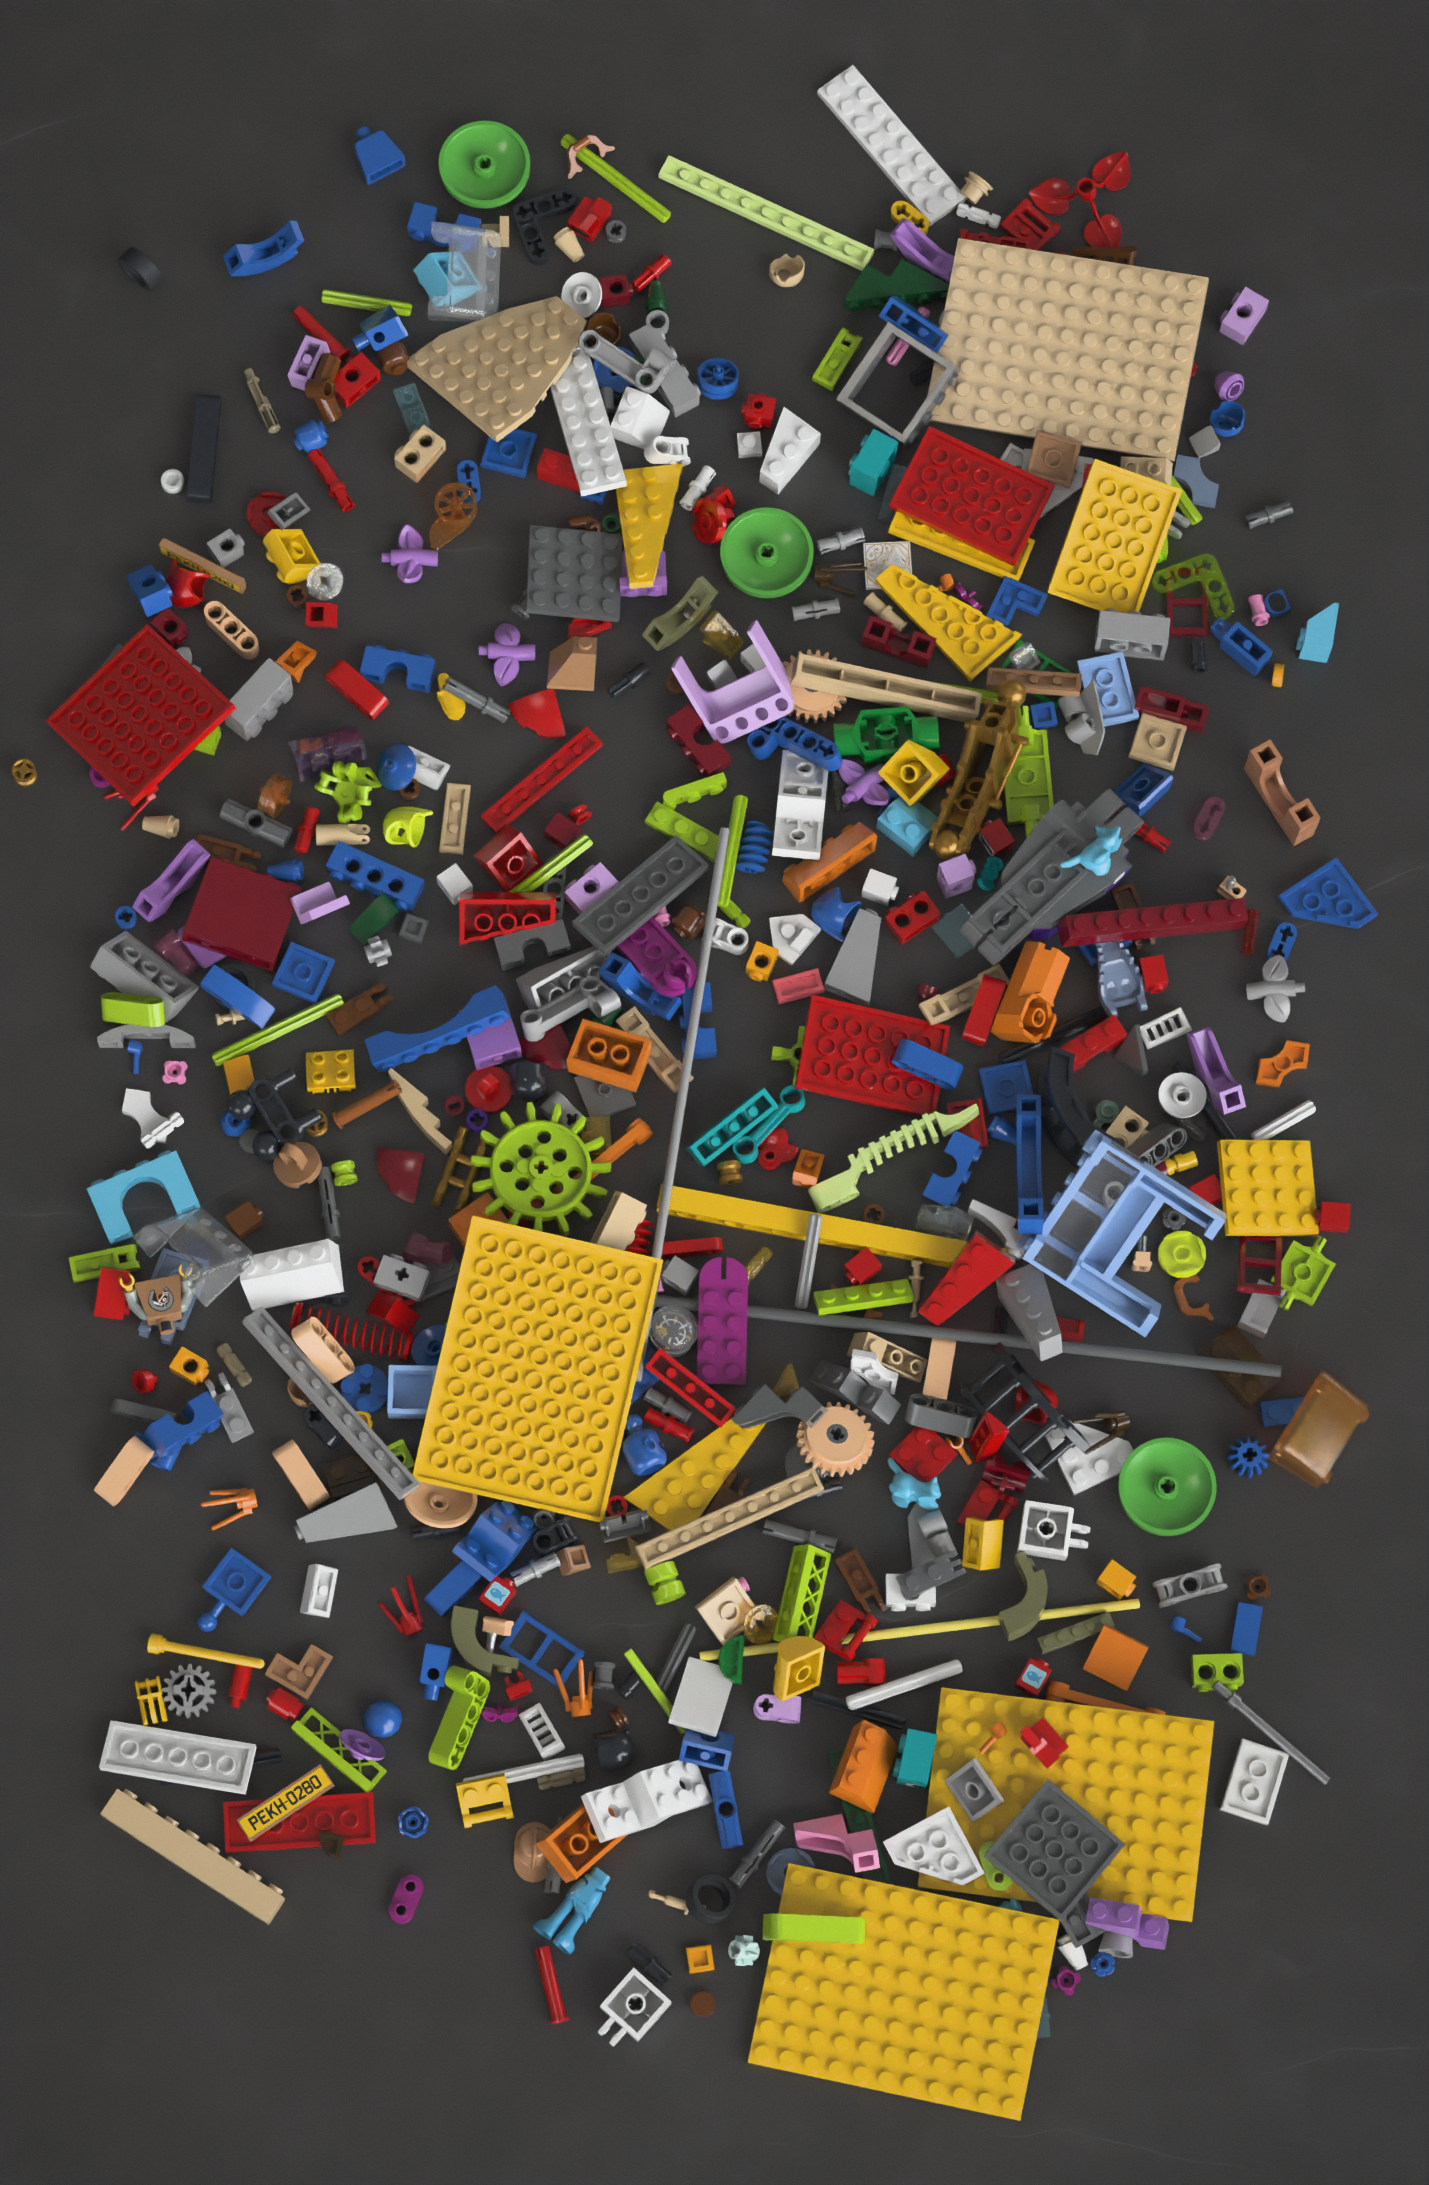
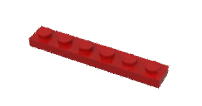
[481,727,603,835]

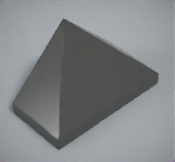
[267,492,311,530]
[1114,1024,1148,1077]

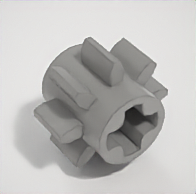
[364,936,392,967]

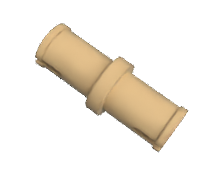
[863,592,907,632]

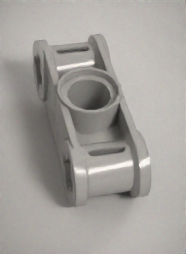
[1152,1564,1228,1608]

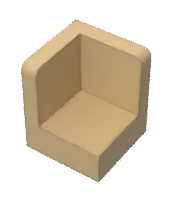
[481,216,509,247]

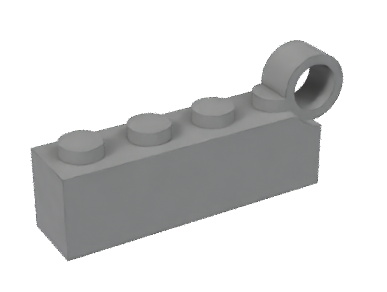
[629,310,701,418]

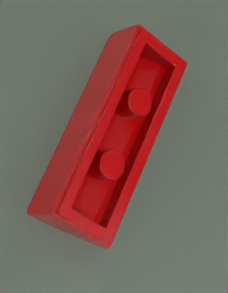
[968,1412,1009,1463]

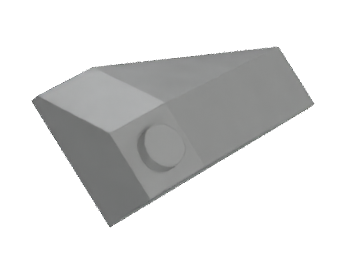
[516,946,611,1010]

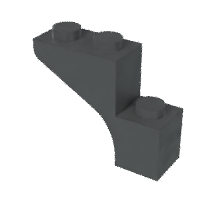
[809,1360,901,1425]
[731,1384,828,1429]

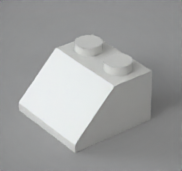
[610,387,670,449]

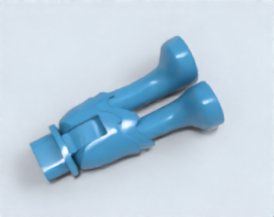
[533,1867,611,1955]

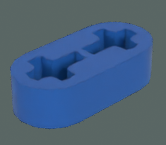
[457,460,481,505]
[1266,922,1297,961]

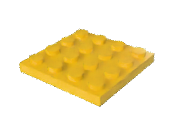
[1217,1140,1319,1236]

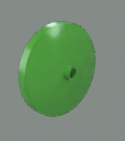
[439,121,530,208]
[720,507,814,598]
[1118,1438,1217,1536]

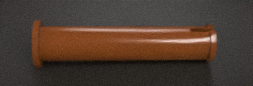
[332,1079,402,1129]

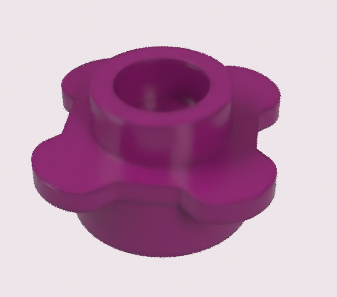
[1051,1966,1081,1996]

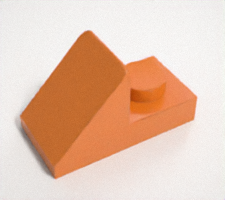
[275,641,317,683]
[792,1149,825,1189]

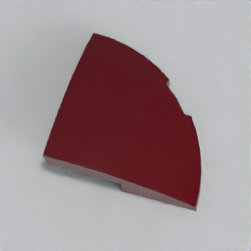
[519,1024,571,1070]
[377,1148,425,1205]

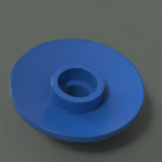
[377,744,416,791]
[411,1325,447,1366]

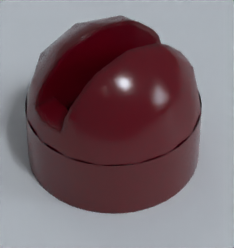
[917,983,938,1001]
[444,1096,464,1115]

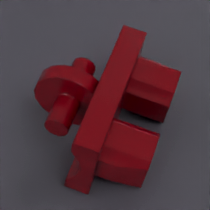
[982,1454,1030,1495]

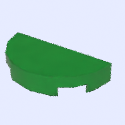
[718,1635,745,1685]

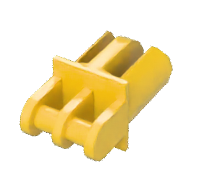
[437,673,466,720]
[135,1676,168,1726]

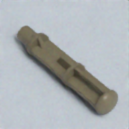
[244,368,281,434]

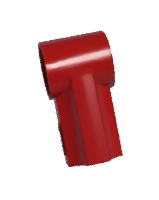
[837,1658,886,1686]

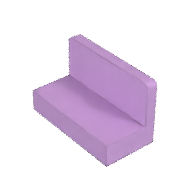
[290,882,350,924]

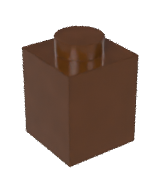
[225,1200,264,1241]

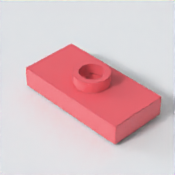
[772,968,825,1004]

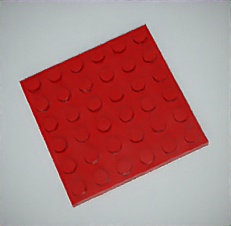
[45,624,237,807]

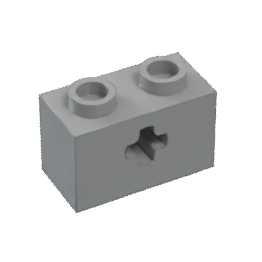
[373,1254,431,1302]

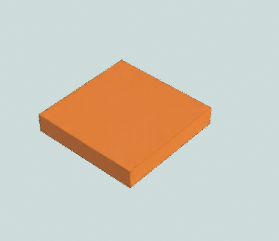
[1083,1624,1149,1691]

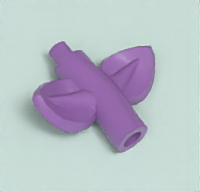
[382,523,438,583]
[478,623,535,686]
[839,759,889,805]

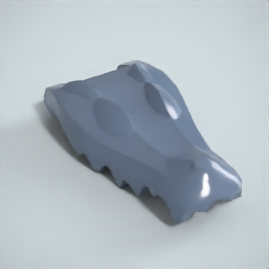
[1095,941,1148,1017]

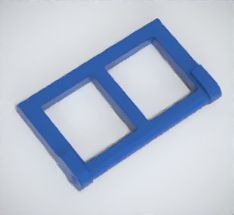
[499,1611,585,1688]

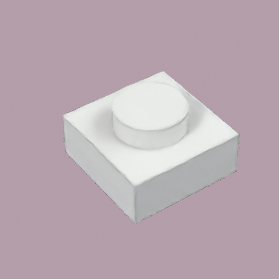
[737,431,762,458]

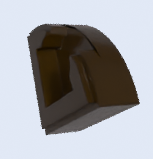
[320,1831,345,1862]

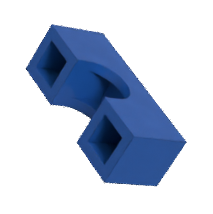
[407,202,482,253]
[360,645,436,693]
[678,982,717,1059]
[922,1130,983,1208]
[144,1391,224,1458]

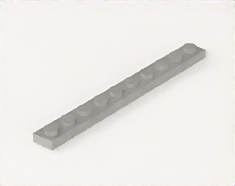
[242,1307,420,1500]

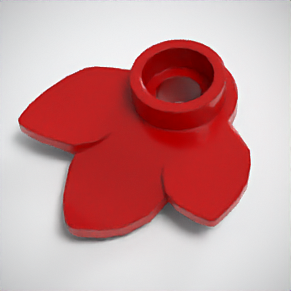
[752,1127,798,1171]

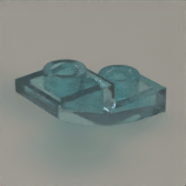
[393,383,431,433]

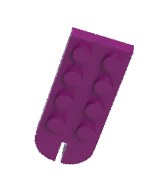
[616,917,697,997]
[697,1257,748,1385]

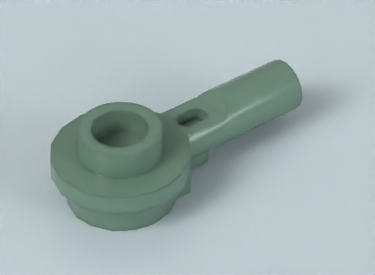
[1092,1100,1119,1128]

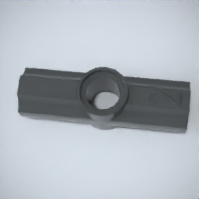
[219,799,292,848]

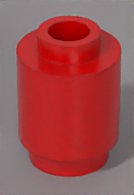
[265,1687,304,1722]

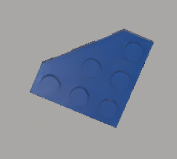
[1278,857,1378,929]

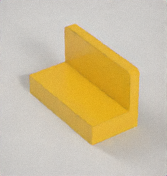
[962,1517,1004,1571]

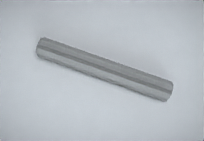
[795,1213,822,1309]

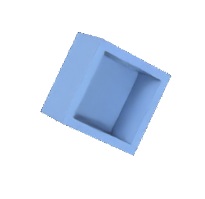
[387,1365,437,1419]

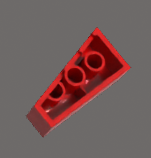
[459,892,556,945]
[918,1230,1015,1326]

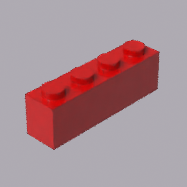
[644,1346,736,1428]

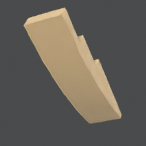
[388,1068,452,1155]

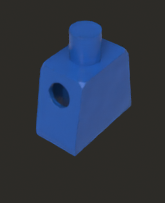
[354,126,406,185]
[352,304,408,351]
[419,1643,454,1701]

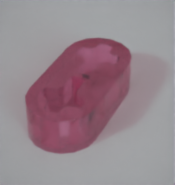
[1193,797,1225,840]

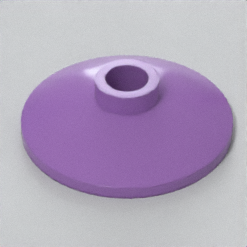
[340,1729,386,1761]

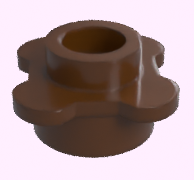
[1245,1574,1271,1600]

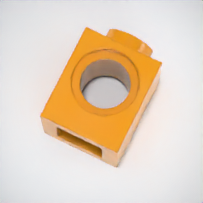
[746,941,779,982]
[169,1346,209,1386]
[1096,1559,1136,1600]

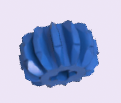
[1227,1436,1270,1478]

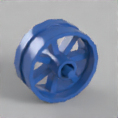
[697,358,739,400]

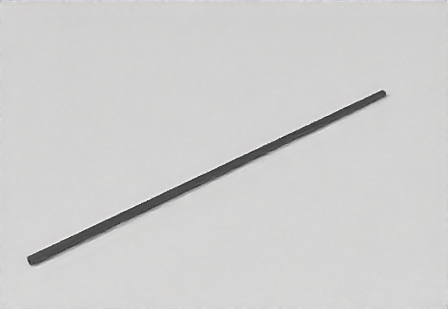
[655,1295,1282,1377]

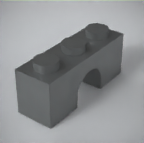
[494,919,571,971]

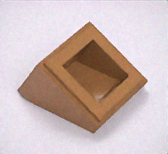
[556,1544,591,1576]

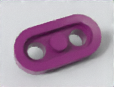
[389,1874,424,1924]

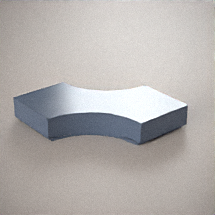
[1173,454,1219,508]

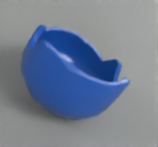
[1209,401,1245,437]
[362,1700,402,1738]

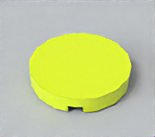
[1158,1231,1206,1278]

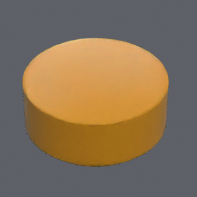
[1272,663,1284,687]

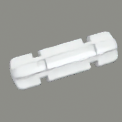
[956,203,1001,229]
[140,1112,184,1149]

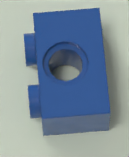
[126,564,173,617]
[679,1728,736,1772]

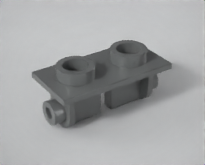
[599,1509,652,1543]

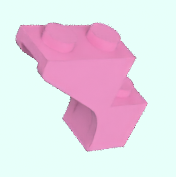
[793,1814,880,1873]

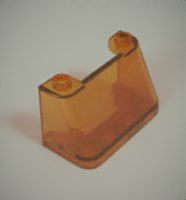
[1269,1370,1371,1489]

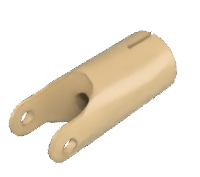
[316,824,370,846]

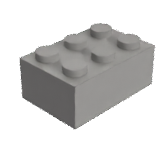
[1094,609,1170,661]
[225,658,293,741]

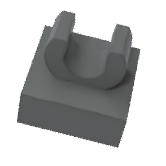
[600,387,619,414]

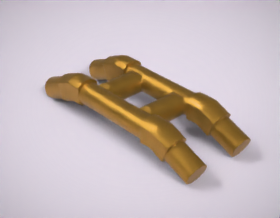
[431,1126,489,1214]

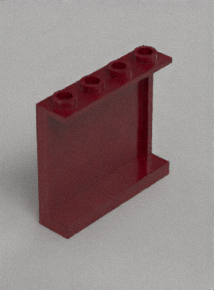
[182,857,302,971]

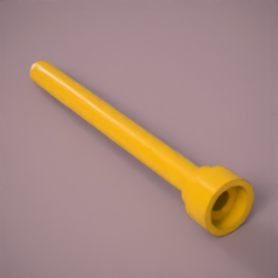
[147,1633,265,1669]

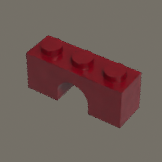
[861,615,937,669]
[665,704,732,778]

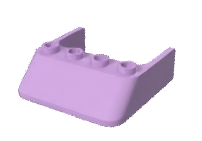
[671,620,794,743]

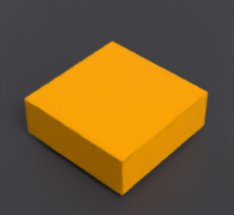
[686,1944,714,1974]

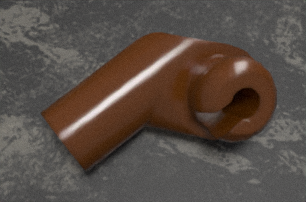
[568,515,601,532]

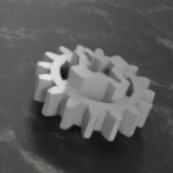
[162,1664,217,1719]

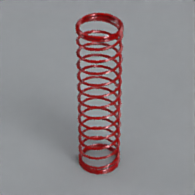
[289,1301,415,1363]

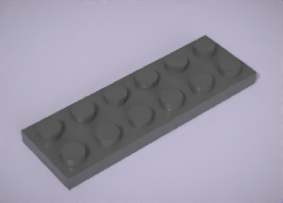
[572,835,709,956]

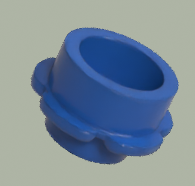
[1090,1952,1115,1977]

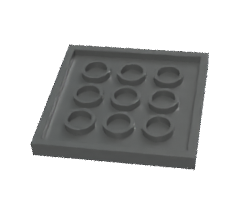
[526,525,622,622]
[984,1779,1125,1922]

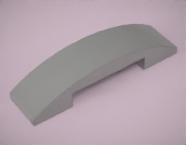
[97,1024,196,1048]

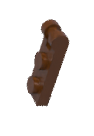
[1072,245,1137,266]

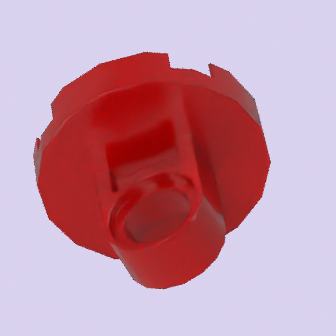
[692,497,737,544]
[465,1066,512,1114]

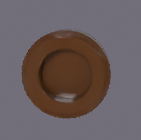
[665,672,685,696]
[690,1992,716,2018]

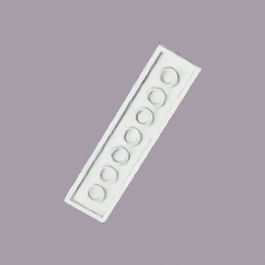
[817,65,966,226]
[550,343,627,496]

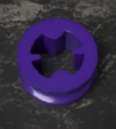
[466,1109,488,1133]

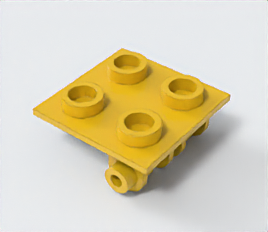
[306,1049,356,1094]

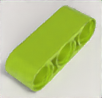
[101,992,165,1027]

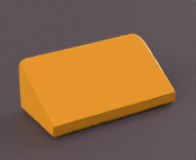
[223,1055,258,1097]

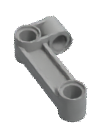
[579,330,676,394]
[520,976,621,1041]

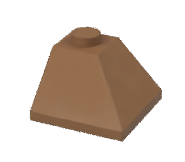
[547,636,597,691]

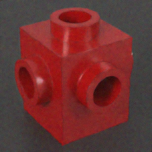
[741,393,776,429]

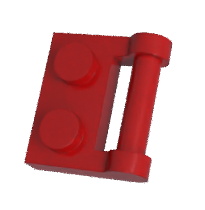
[1000,198,1061,251]
[956,1480,1019,1528]
[814,1599,878,1661]

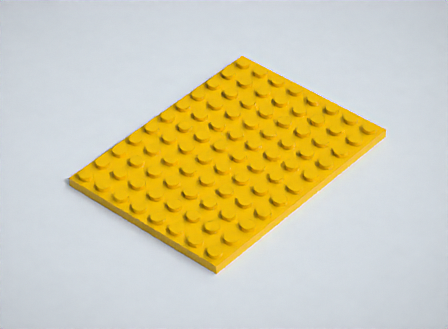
[412,1216,663,1522]
[918,1687,1214,1922]
[748,1863,1059,2121]

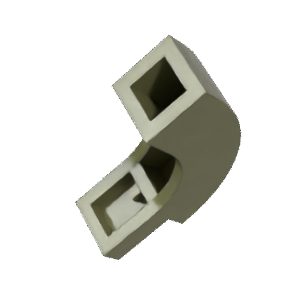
[642,576,718,651]
[998,1551,1048,1642]
[451,1606,519,1677]

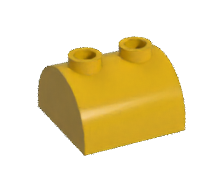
[263,529,323,584]
[773,1636,825,1702]

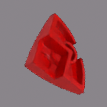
[508,689,566,739]

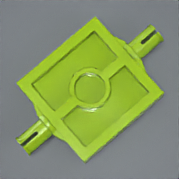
[1270,1236,1336,1311]

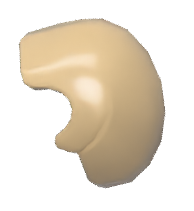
[769,254,805,287]

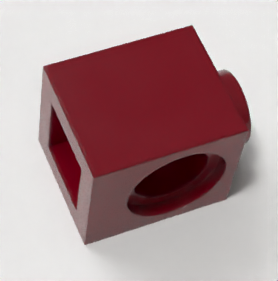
[599,274,633,308]
[150,608,189,647]
[544,812,581,850]

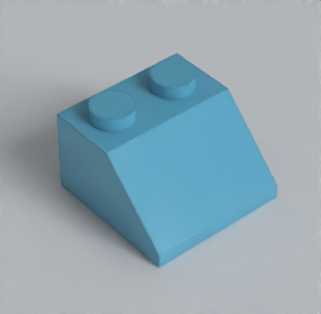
[413,252,481,307]
[1296,603,1339,663]
[876,796,938,857]

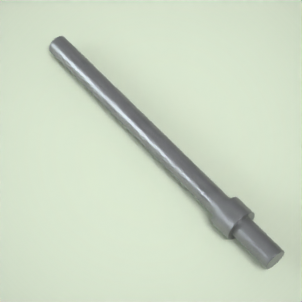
[1212,1681,1330,1785]

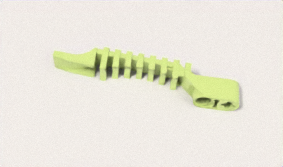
[808,1104,979,1213]

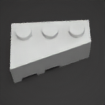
[759,407,821,495]

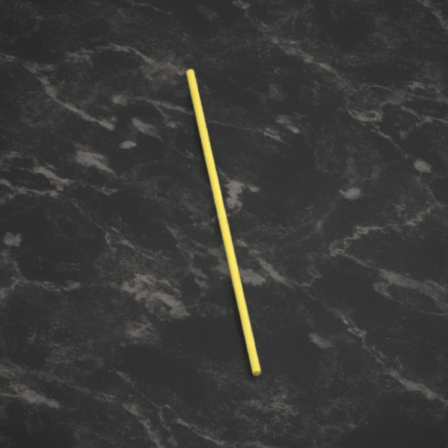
[699,1598,1140,1661]

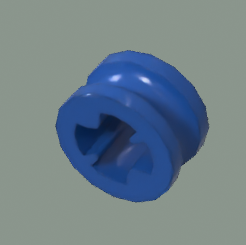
[115,906,137,930]

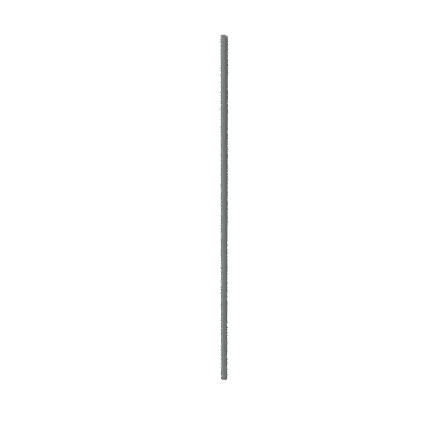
[636,828,729,1382]

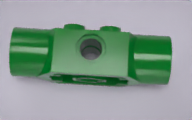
[834,707,940,764]

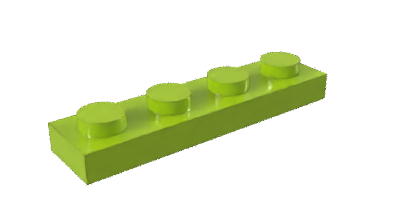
[645,801,719,863]
[813,1279,914,1315]

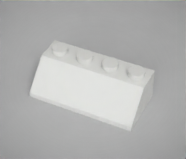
[238,1239,344,1311]

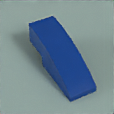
[200,964,276,1029]

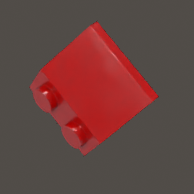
[473,825,544,892]

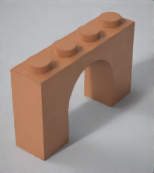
[1244,740,1321,846]

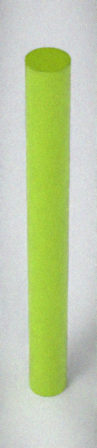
[624,1648,686,1734]

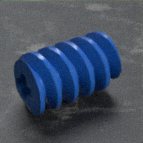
[735,821,774,874]

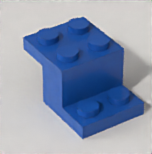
[452,1500,539,1582]

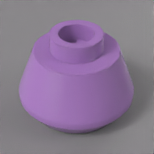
[1214,371,1244,401]

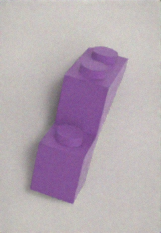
[890,218,955,284]
[132,839,210,922]
[1186,1027,1246,1115]
[1086,1897,1169,1950]

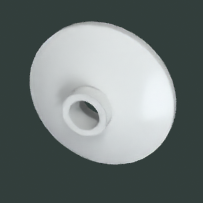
[561,272,602,318]
[1158,1072,1207,1118]

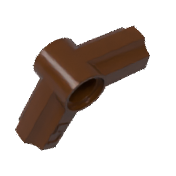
[305,353,343,423]

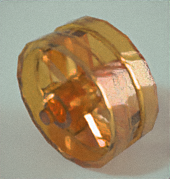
[435,482,478,528]
[257,773,292,819]

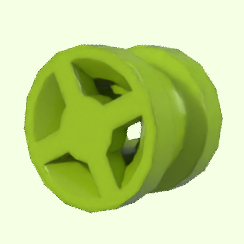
[331,1160,358,1186]

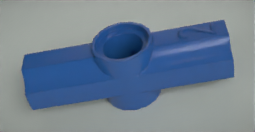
[709,1771,743,1849]

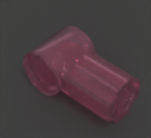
[152,929,199,977]
[401,1233,452,1264]

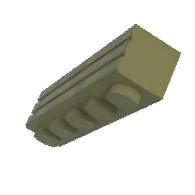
[1036,1612,1115,1655]

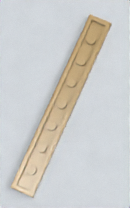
[635,1468,824,1570]

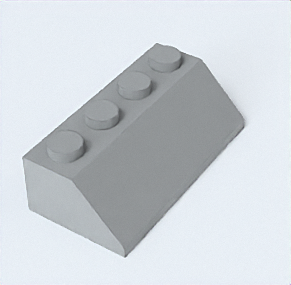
[90,931,199,1023]

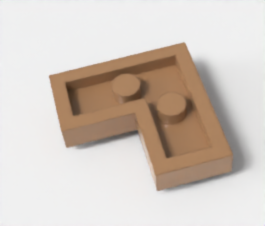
[265,1644,333,1700]

